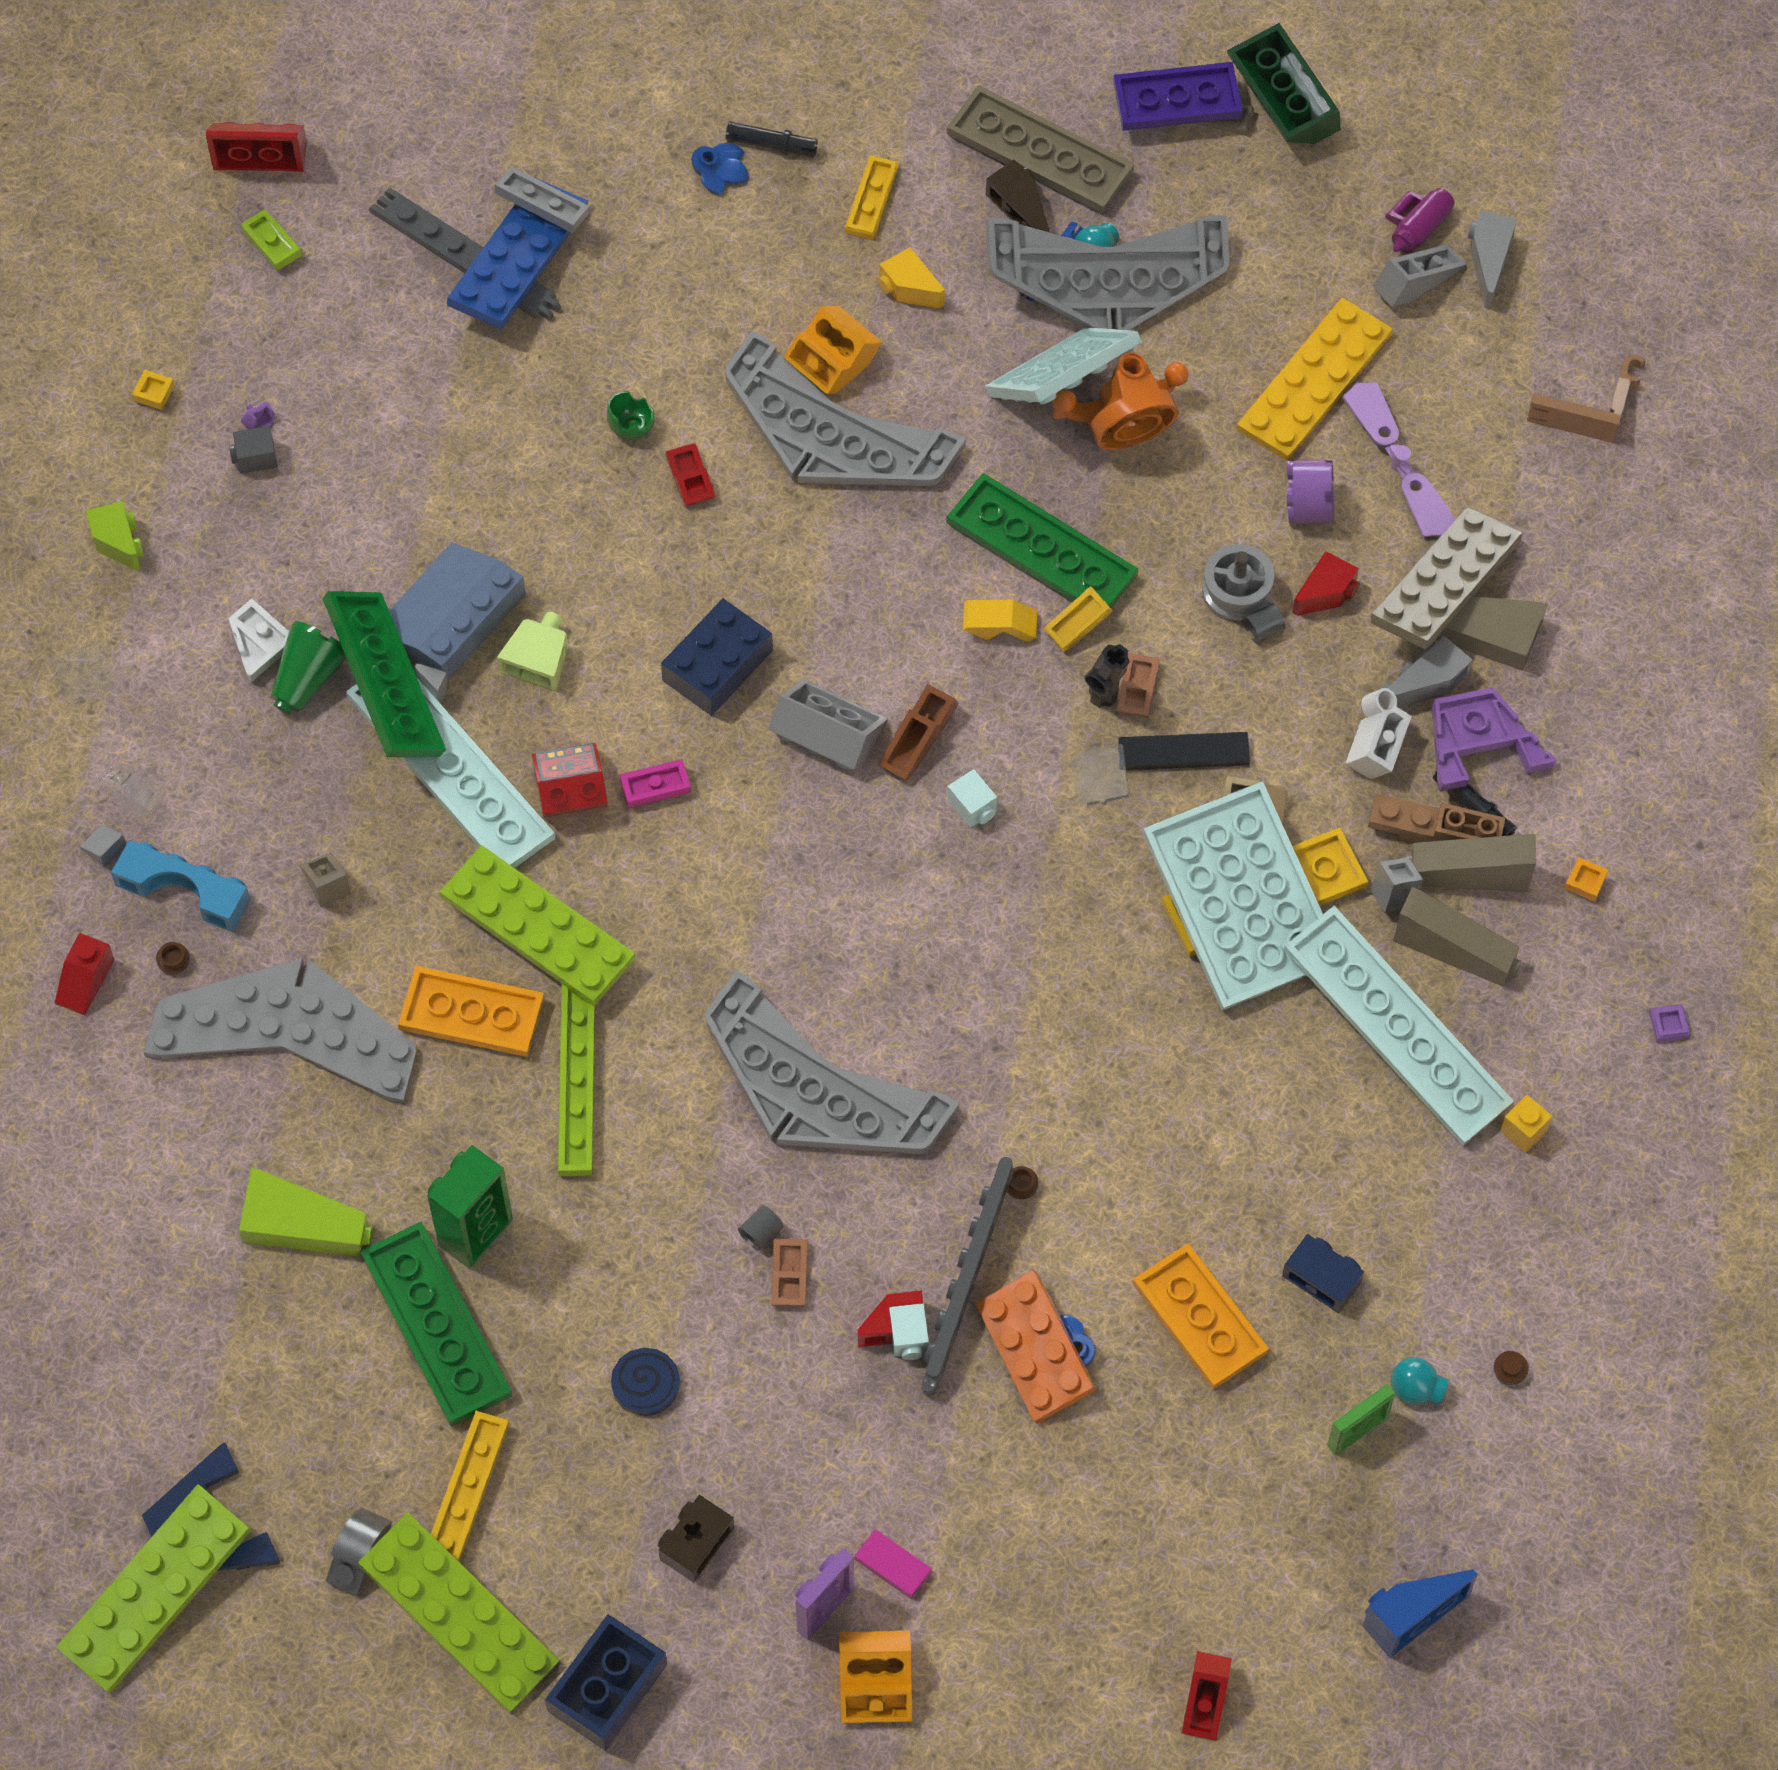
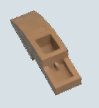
[1368,793,1505,843]

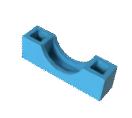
[111,840,250,932]

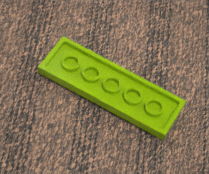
[440,845,636,1006]
[56,1484,252,1694]
[357,1512,559,1713]

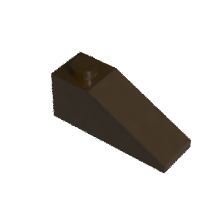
[986,159,1050,232]

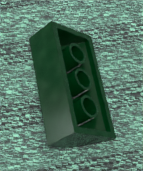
[1227,23,1341,144]

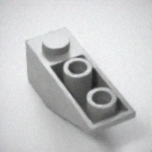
[1381,636,1473,708]

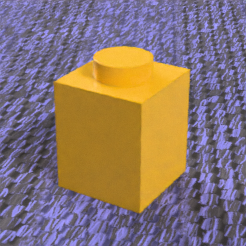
[1500,1095,1552,1153]

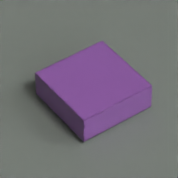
[1649,1004,1690,1043]

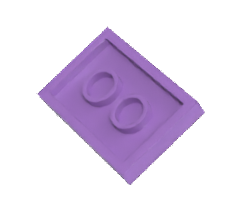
[795,1548,854,1640]

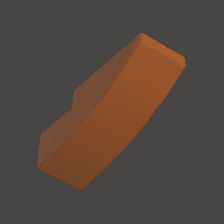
[878,684,959,781]

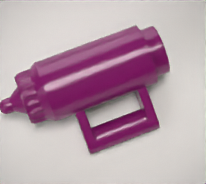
[1385,188,1455,253]

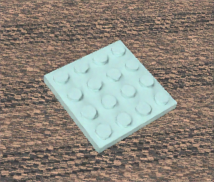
[984,327,1142,404]

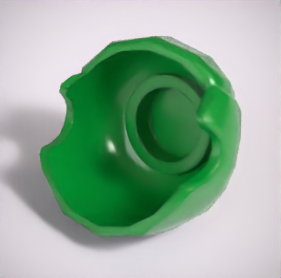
[607,391,654,439]

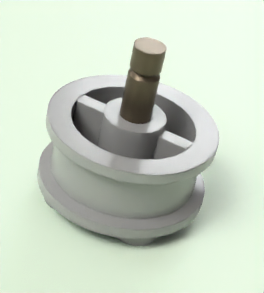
[1202,544,1275,621]

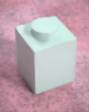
[947,769,997,828]
[889,1304,929,1360]

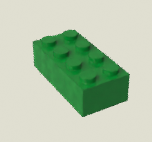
[427,1145,513,1269]

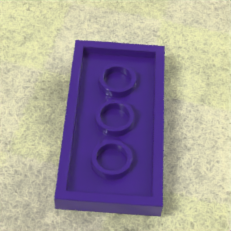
[1113,62,1243,131]

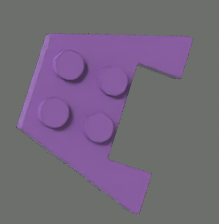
[1431,687,1556,792]

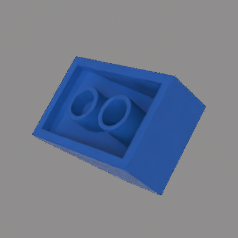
[1363,1569,1478,1658]

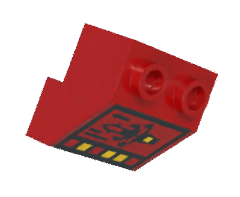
[532,743,608,818]

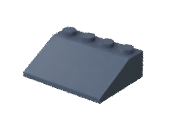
[389,542,526,681]

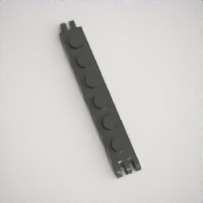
[369,188,561,321]
[922,1157,1013,1397]

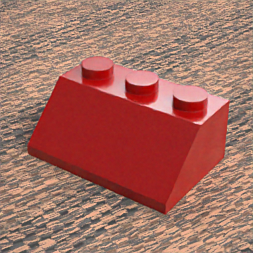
[206,122,307,172]

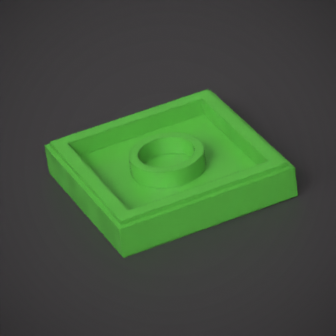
[1327,1384,1395,1455]

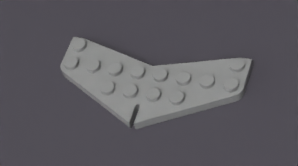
[985,215,1230,330]
[725,331,966,486]
[144,958,417,1104]
[706,970,959,1154]

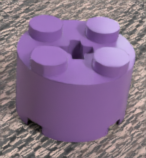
[1287,460,1334,524]

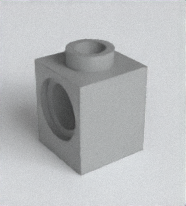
[1371,857,1423,913]

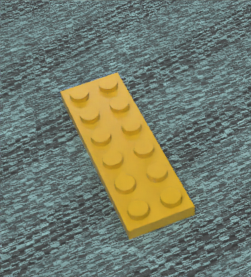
[1236,298,1393,462]
[1161,828,1368,957]

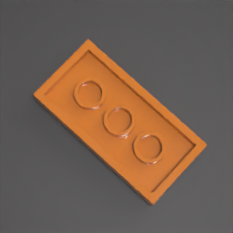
[975,1270,1097,1423]

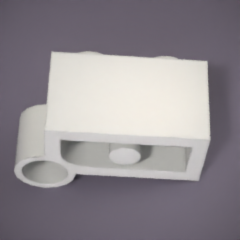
[1345,688,1412,779]

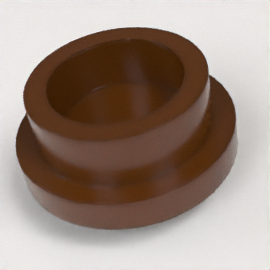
[156,942,190,974]
[1007,1166,1038,1199]
[1493,1351,1529,1385]

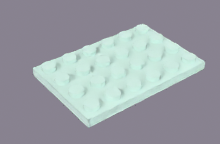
[1142,781,1323,1010]

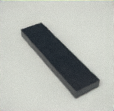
[1118,732,1250,771]

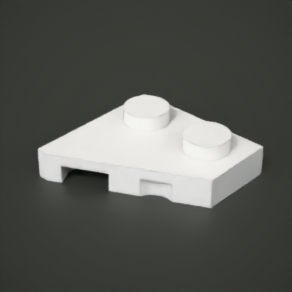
[228,599,289,682]

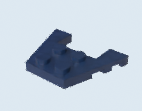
[142,1443,280,1571]

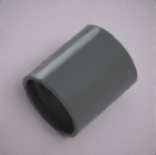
[1243,603,1285,643]
[738,1205,784,1251]

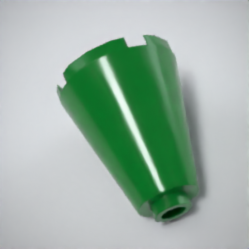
[271,621,347,714]

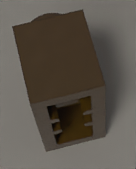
[657,1494,734,1583]

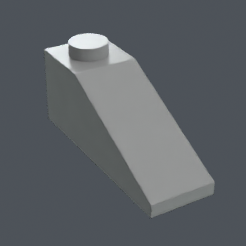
[1467,210,1517,309]
[1373,244,1467,307]

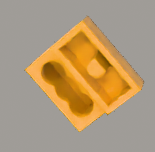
[783,306,883,395]
[839,1631,912,1723]

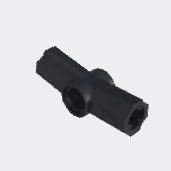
[1084,644,1130,708]

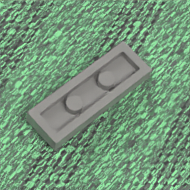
[494,166,589,233]

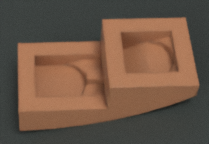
[1117,653,1159,718]
[771,1239,808,1306]

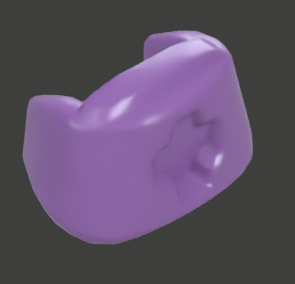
[241,402,275,429]

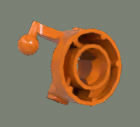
[1052,352,1189,451]

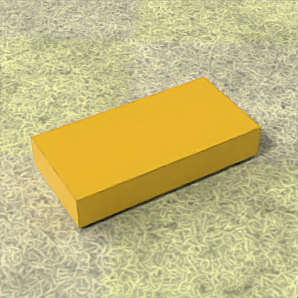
[1043,586,1113,653]

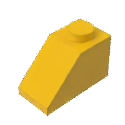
[878,247,945,309]

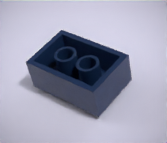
[661,598,773,716]
[545,1614,667,1751]

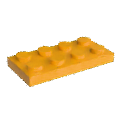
[398,966,545,1057]
[1132,1243,1269,1390]

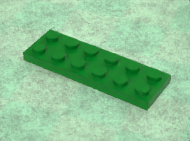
[946,473,1138,608]
[322,591,446,757]
[360,1221,512,1427]

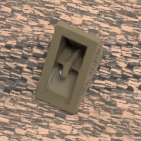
[300,853,351,907]

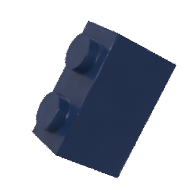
[1282,1234,1364,1314]

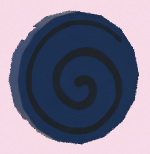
[611,1348,680,1416]

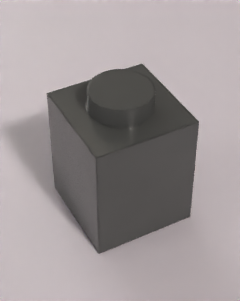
[229,426,278,474]

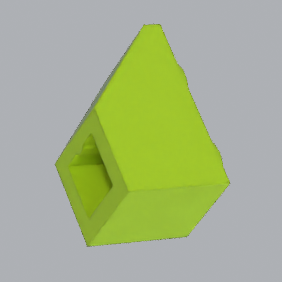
[86,501,144,570]

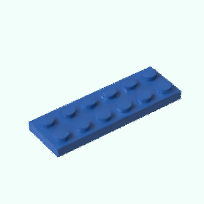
[447,177,588,330]

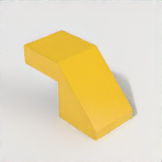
[963,599,1037,642]

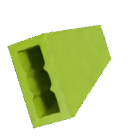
[239,1168,373,1256]

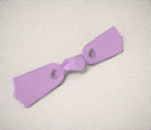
[1343,382,1456,538]

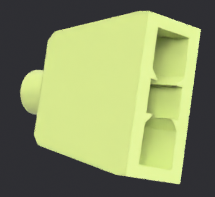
[497,612,568,691]

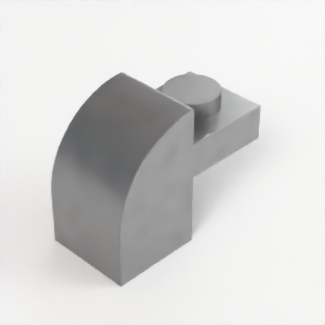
[325,1507,393,1596]

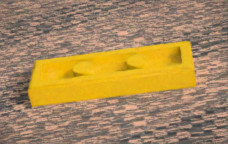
[845,155,899,240]

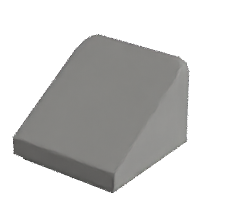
[415,664,447,704]
[80,824,126,867]

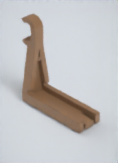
[1527,355,1646,443]

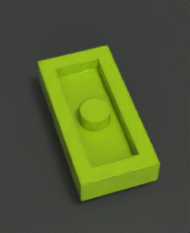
[240,209,302,271]

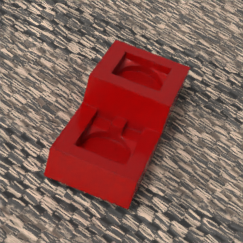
[665,443,715,507]

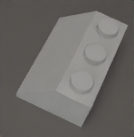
[768,679,888,770]

